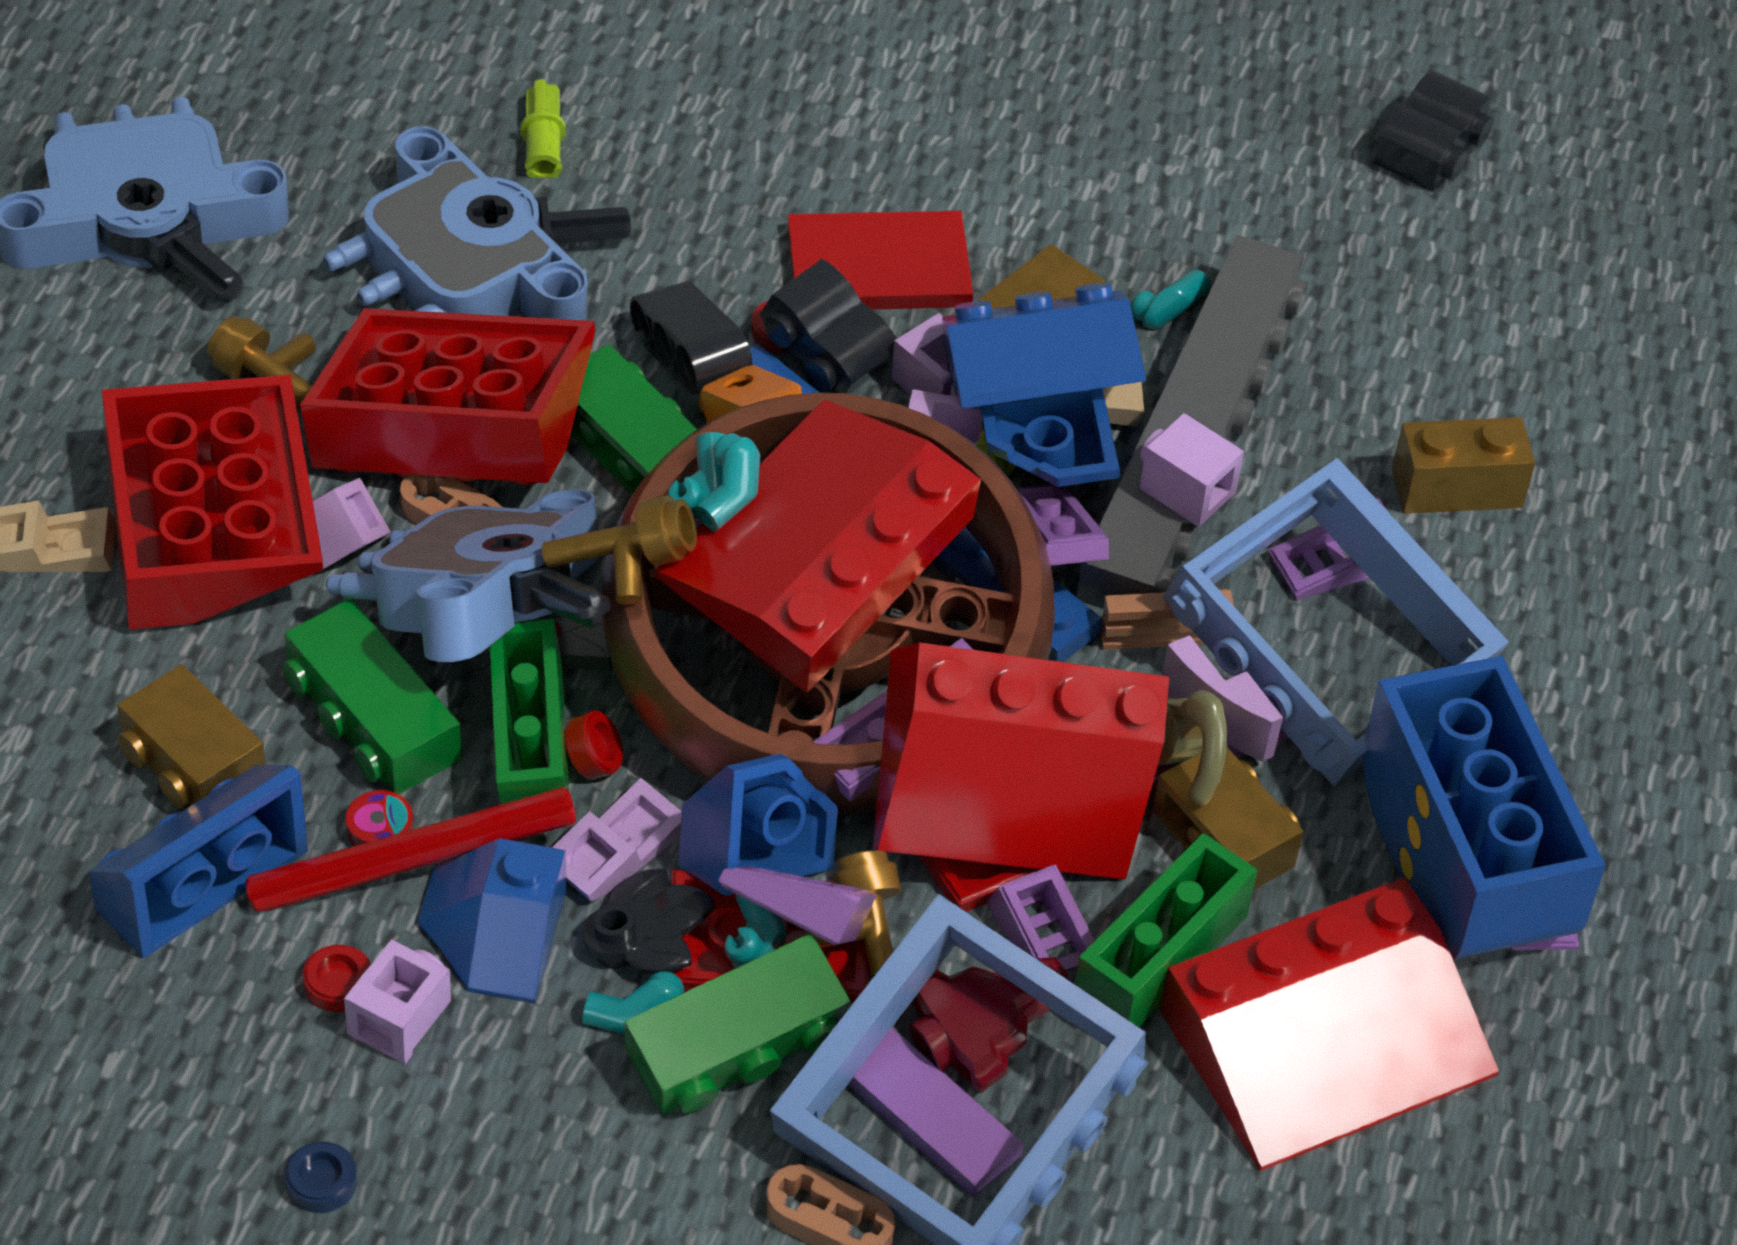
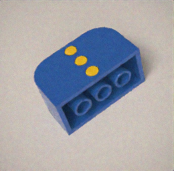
[1363,656,1606,960]

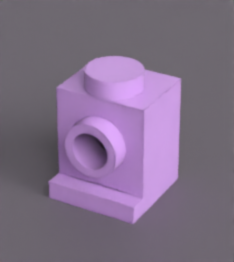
[344,939,451,1064]

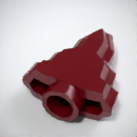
[908,957,1069,1093]

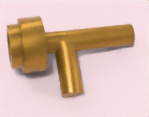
[206,316,316,406]
[542,495,697,605]
[805,850,901,979]

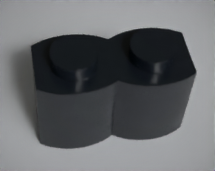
[1373,70,1494,191]
[760,259,897,394]

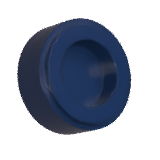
[284,1141,357,1213]

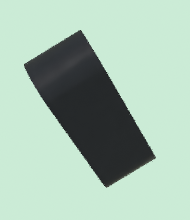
[630,281,753,395]

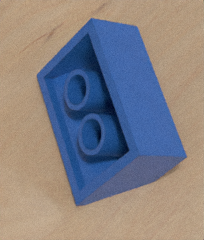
[942,283,1146,409]
[89,765,308,959]

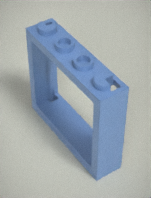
[1162,458,1509,787]
[770,894,1148,1245]

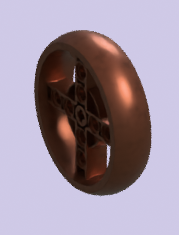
[602,393,1055,816]

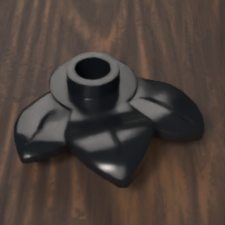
[582,868,716,974]

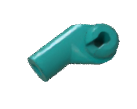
[1130,270,1211,329]
[667,432,725,519]
[695,433,760,531]
[724,894,787,968]
[582,971,684,1035]

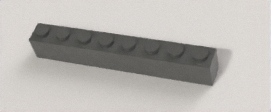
[1076,235,1308,608]

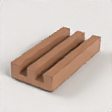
[1099,589,1234,650]

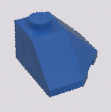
[980,388,1120,487]
[678,754,838,896]
[418,838,566,1004]

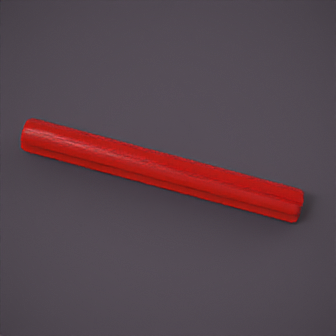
[246,787,576,912]

